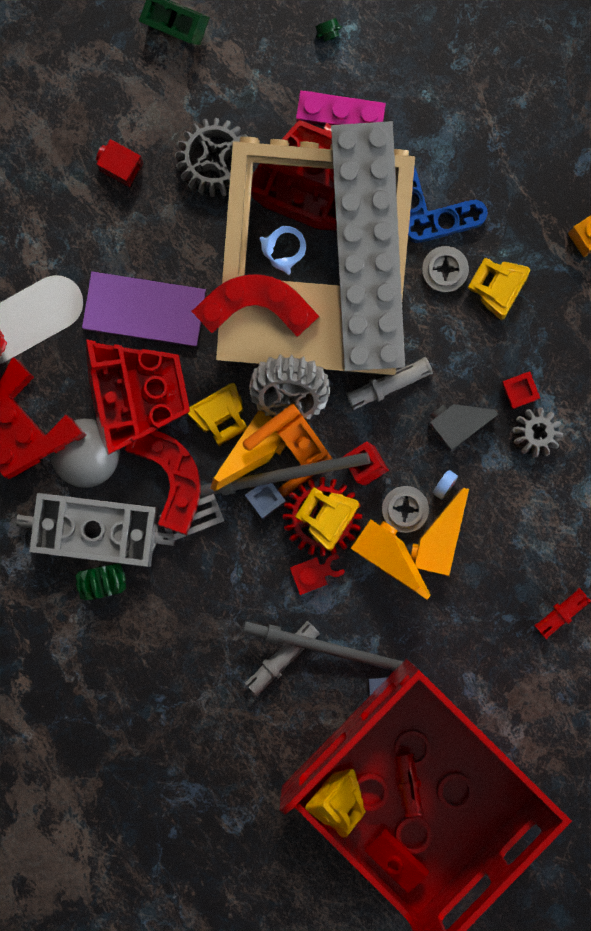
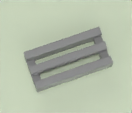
[159,494,224,541]

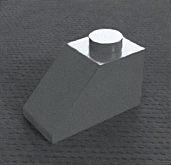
[428,404,498,452]

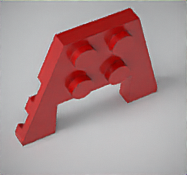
[0,357,87,479]

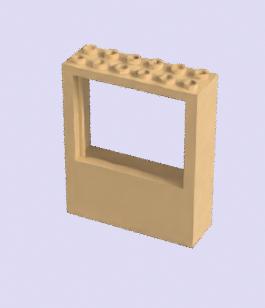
[216,137,415,375]

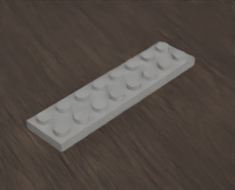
[331,121,405,371]

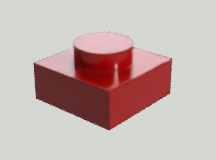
[501,371,540,409]

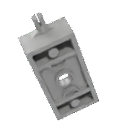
[16,493,175,567]

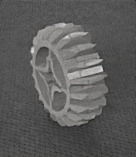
[175,118,248,197]
[249,354,330,419]

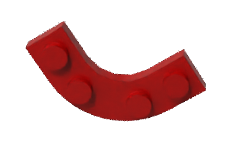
[191,274,320,337]
[125,430,201,536]

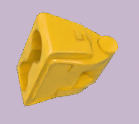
[467,258,530,320]
[188,383,247,446]
[295,487,359,551]
[305,769,366,838]

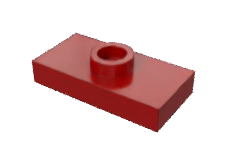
[364,829,430,893]

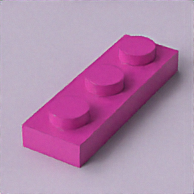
[296,90,386,126]

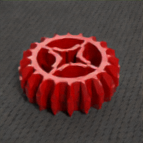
[283,477,362,556]

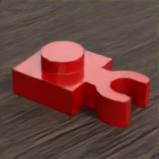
[290,555,345,595]

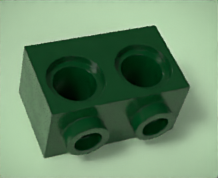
[139,0,210,45]

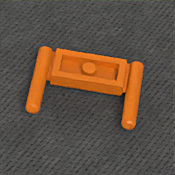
[243,403,333,497]

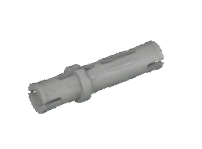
[346,357,433,410]
[245,621,320,696]

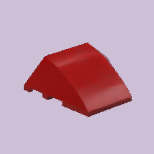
[251,120,337,230]
[86,339,190,455]

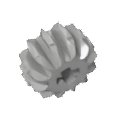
[512,408,563,458]

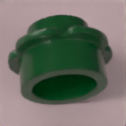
[315,18,343,42]

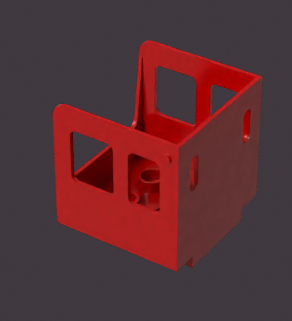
[279,658,572,931]

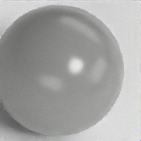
[50,418,120,488]

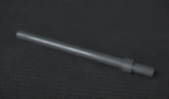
[200,452,370,497]
[242,621,415,671]

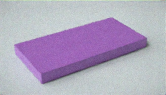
[82,271,206,347]

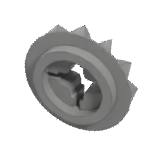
[422,246,469,293]
[382,486,429,533]

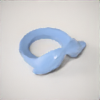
[259,226,306,275]

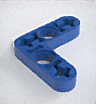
[408,166,488,243]

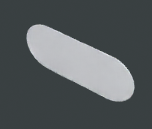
[0,275,83,364]

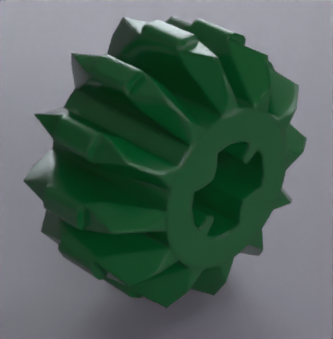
[75,563,126,601]

